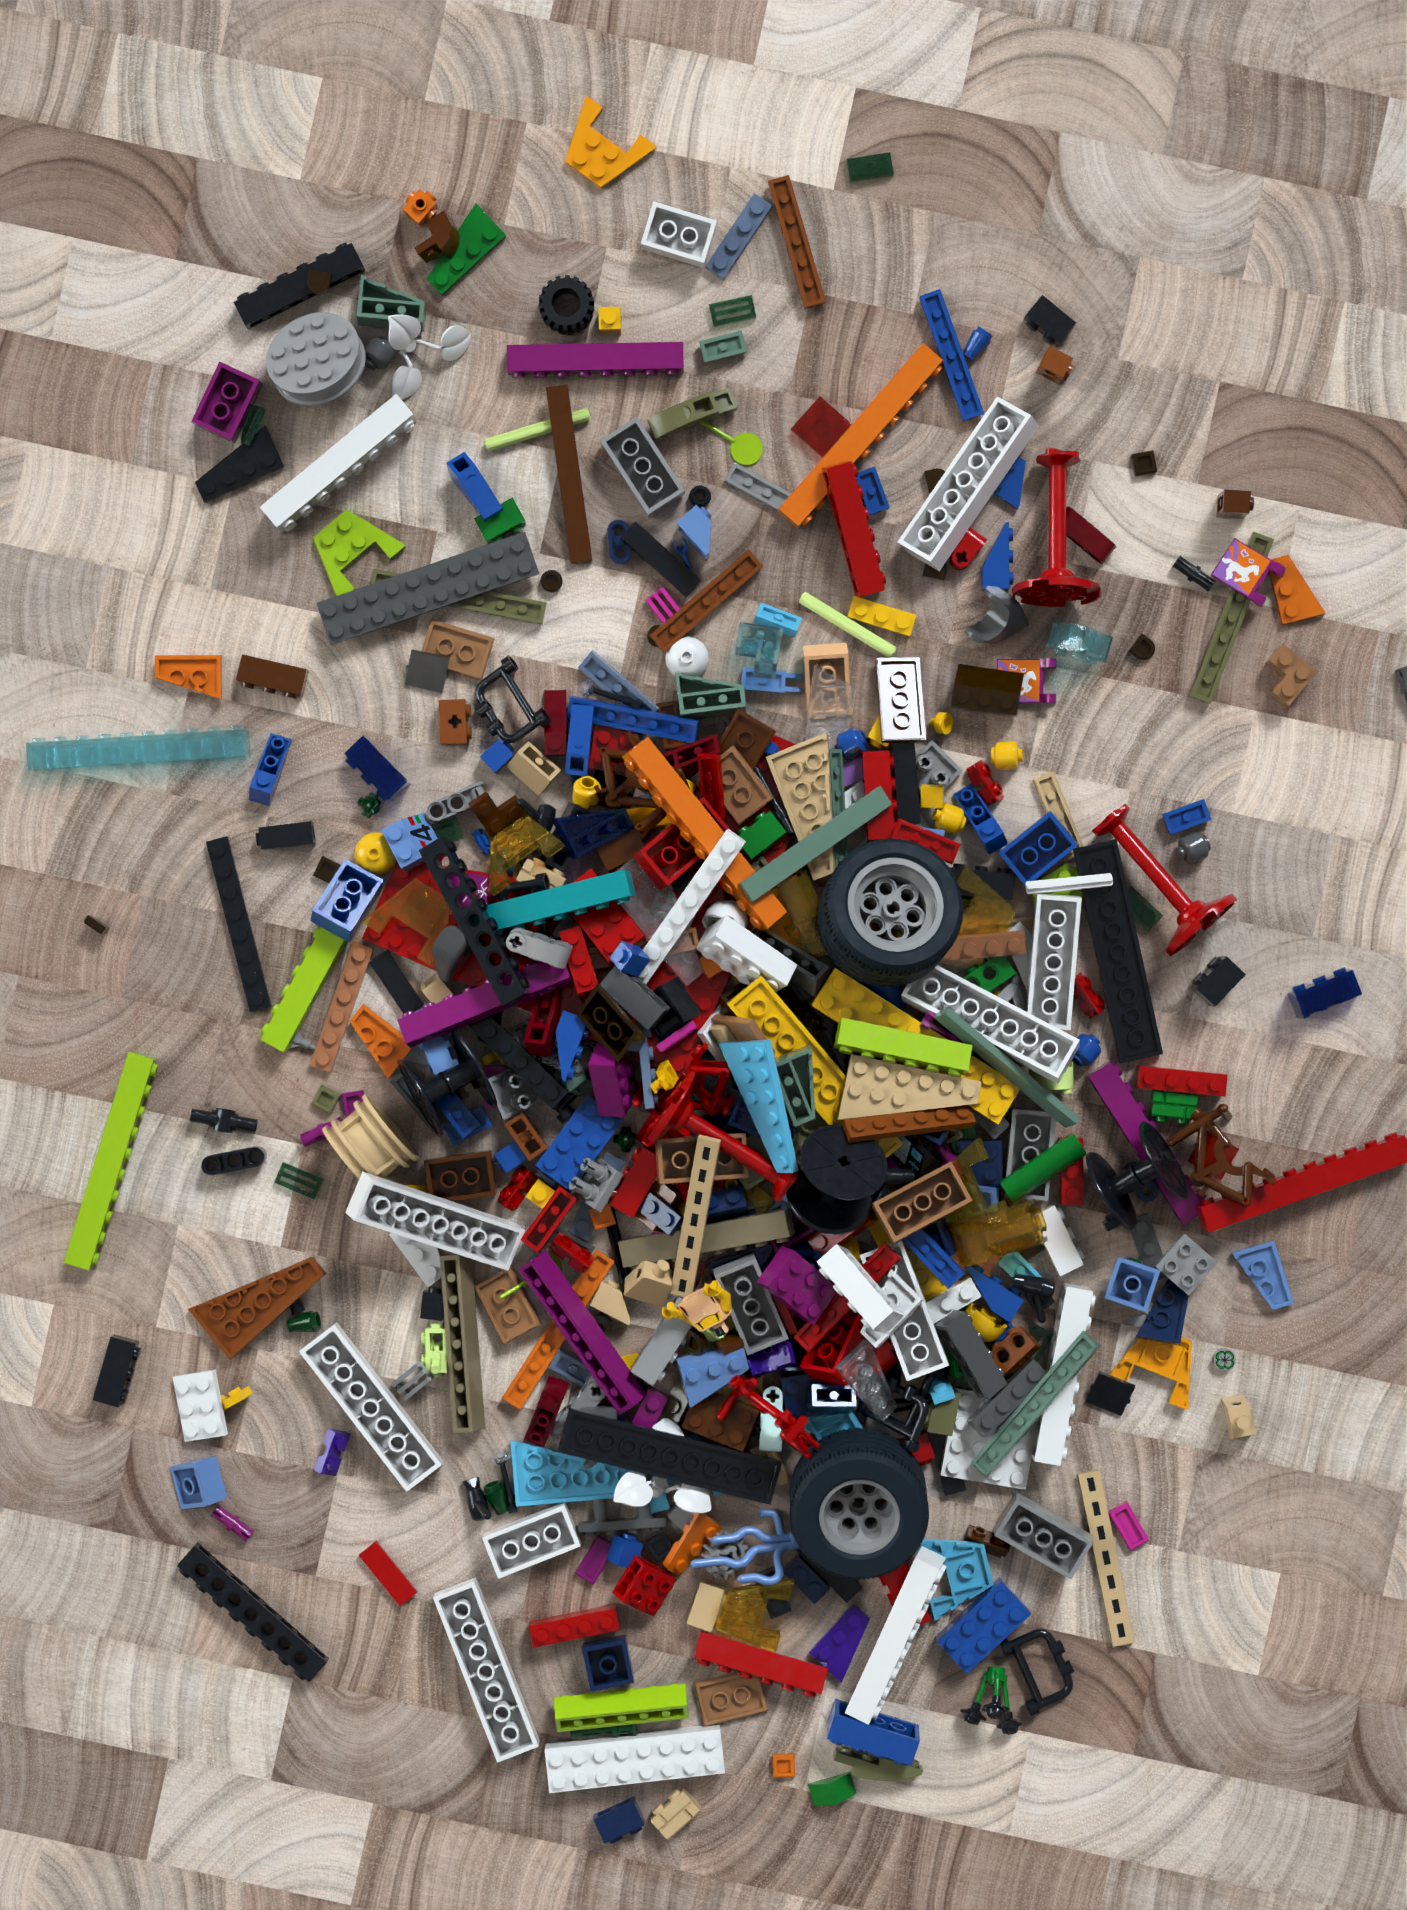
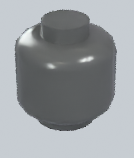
[365,336,395,370]
[1176,832,1211,864]

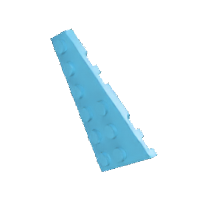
[718,1040,798,1173]
[510,1440,647,1507]

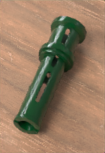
[570,1724,637,1739]

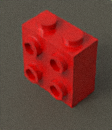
[612,1555,677,1617]

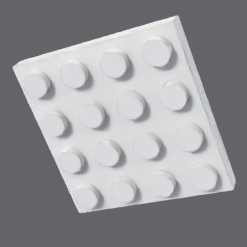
[939,1388,1038,1490]

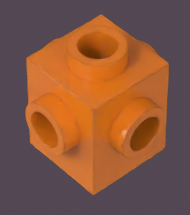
[402,189,438,228]

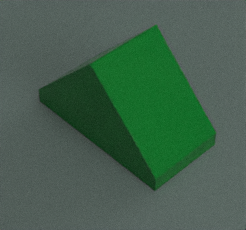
[808,1772,856,1806]

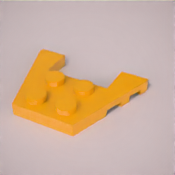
[565,96,656,189]
[1108,1337,1192,1410]

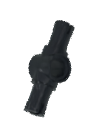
[190,1108,258,1133]

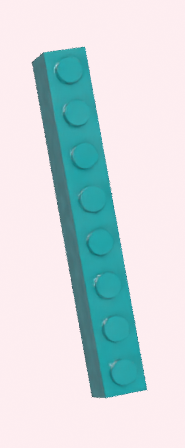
[460,869,636,940]

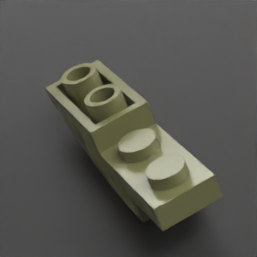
[647,388,738,440]
[833,1746,923,1781]

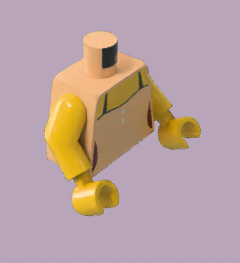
[662,1279,732,1337]

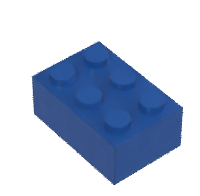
[998,810,1078,885]
[310,859,384,942]

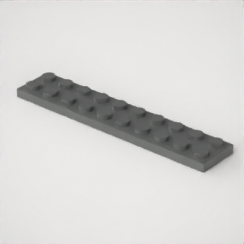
[316,532,539,645]

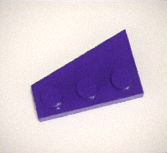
[809,1603,870,1683]

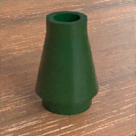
[287,1311,321,1332]
[483,1480,508,1515]

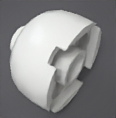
[665,636,709,677]
[702,900,748,928]

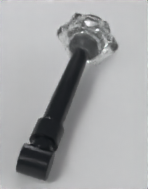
[579,678,643,709]
[490,1450,518,1514]

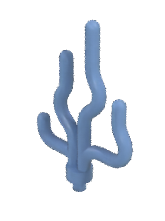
[690,1508,800,1586]

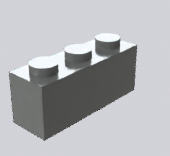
[600,965,671,1030]

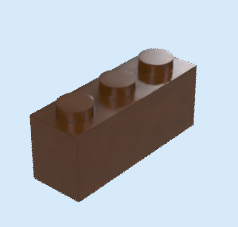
[236,654,309,699]

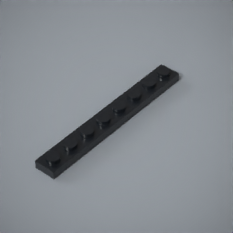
[206,836,272,1012]

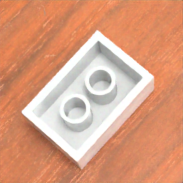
[641,201,717,268]

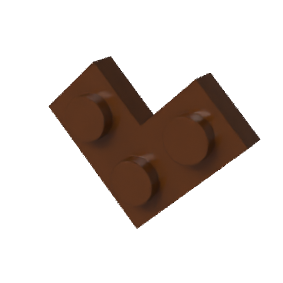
[468,791,528,838]

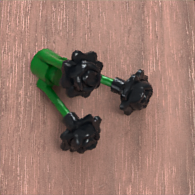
[960,1666,1022,1735]

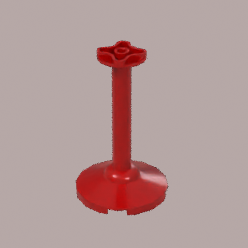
[1012,448,1102,607]
[1092,804,1237,957]
[641,1068,801,1202]

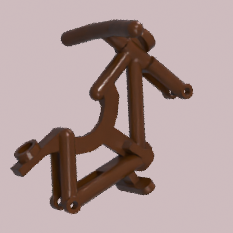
[594,731,690,838]
[1166,1104,1276,1207]

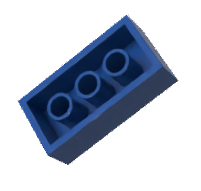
[534,1095,623,1193]
[935,1577,1031,1674]
[827,1699,920,1766]

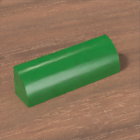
[998,1133,1087,1204]

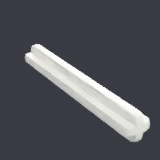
[1025,873,1113,894]

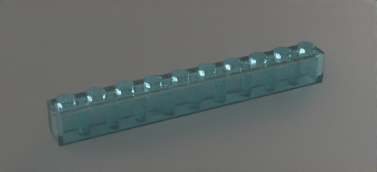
[26,725,251,771]

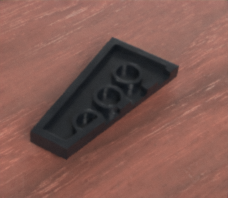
[195,426,285,503]

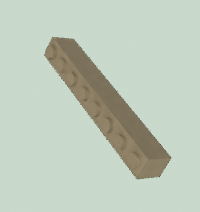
[618,1208,795,1270]
[440,1253,485,1433]

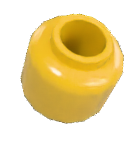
[991,741,1023,770]
[572,776,601,809]
[932,803,967,835]

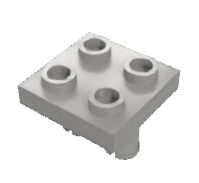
[916,740,963,791]
[488,1068,542,1120]
[569,1156,624,1212]
[1155,1233,1218,1296]

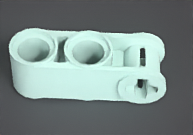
[759,1386,783,1452]

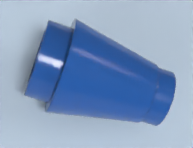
[963,326,993,360]

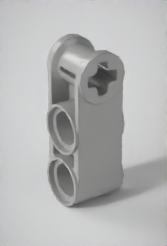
[427,781,484,822]
[506,928,573,969]
[555,1376,605,1424]

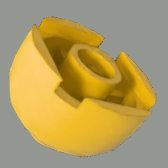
[354,832,397,876]
[965,1301,1007,1343]

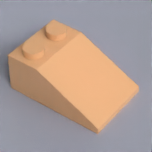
[803,643,851,717]

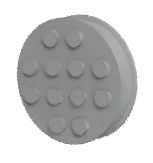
[266,312,366,406]

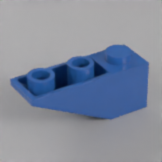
[446,452,503,521]
[981,522,1013,591]
[565,704,594,776]
[249,733,292,806]
[953,783,1008,855]
[556,1010,590,1085]
[965,1262,1024,1322]

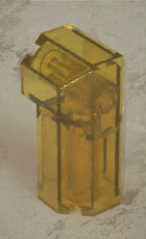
[770,866,828,959]
[948,1198,1048,1267]

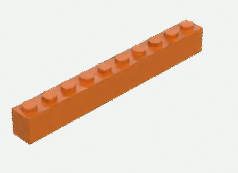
[778,343,943,529]
[622,737,787,931]

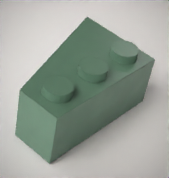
[356,274,426,332]
[675,672,746,719]
[775,1044,815,1127]

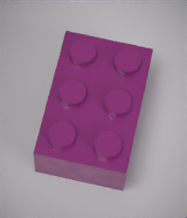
[191,361,263,444]
[588,1041,638,1117]
[757,1246,837,1325]

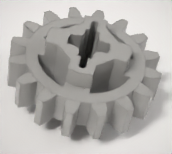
[701,1530,749,1580]

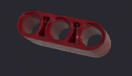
[1066,506,1116,564]

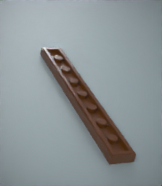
[546,384,592,564]

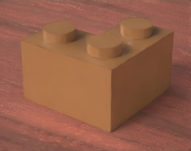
[1265,644,1317,707]

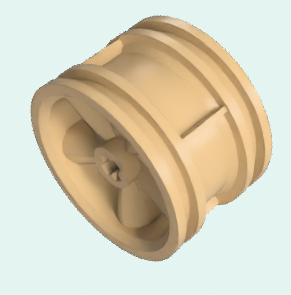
[322,1093,419,1179]

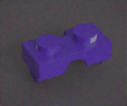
[748,1341,796,1377]
[314,1429,350,1476]

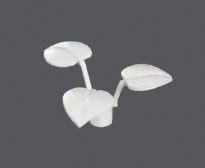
[388,314,471,400]
[613,1418,711,1514]

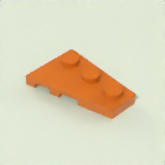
[1269,555,1326,625]
[155,655,222,699]
[350,1004,412,1079]
[662,1513,723,1576]

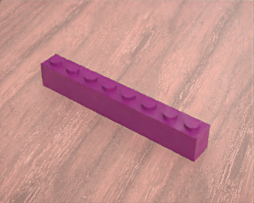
[507,342,684,379]
[397,961,574,1048]
[1086,1062,1203,1225]
[518,1250,647,1415]

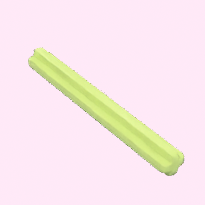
[484,408,591,451]
[799,592,896,658]

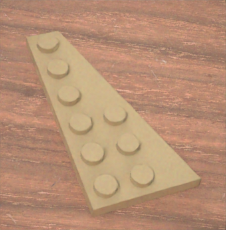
[766,732,835,881]
[837,1054,982,1120]

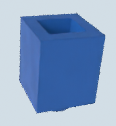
[480,739,515,774]
[610,941,651,977]
[494,1140,527,1173]
[607,1532,643,1568]

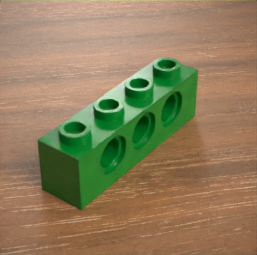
[963,956,1016,992]

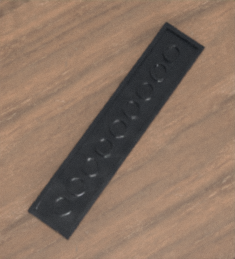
[1073,839,1163,1064]
[558,1408,782,1505]

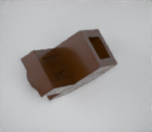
[415,210,460,263]

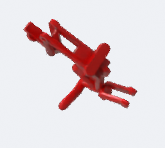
[633,1042,735,1116]
[717,1372,821,1459]

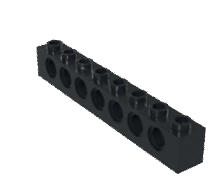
[419,837,531,1007]
[177,1542,329,1682]

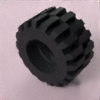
[539,275,595,335]

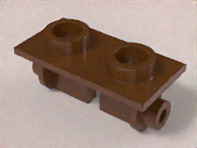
[964,1525,1010,1558]

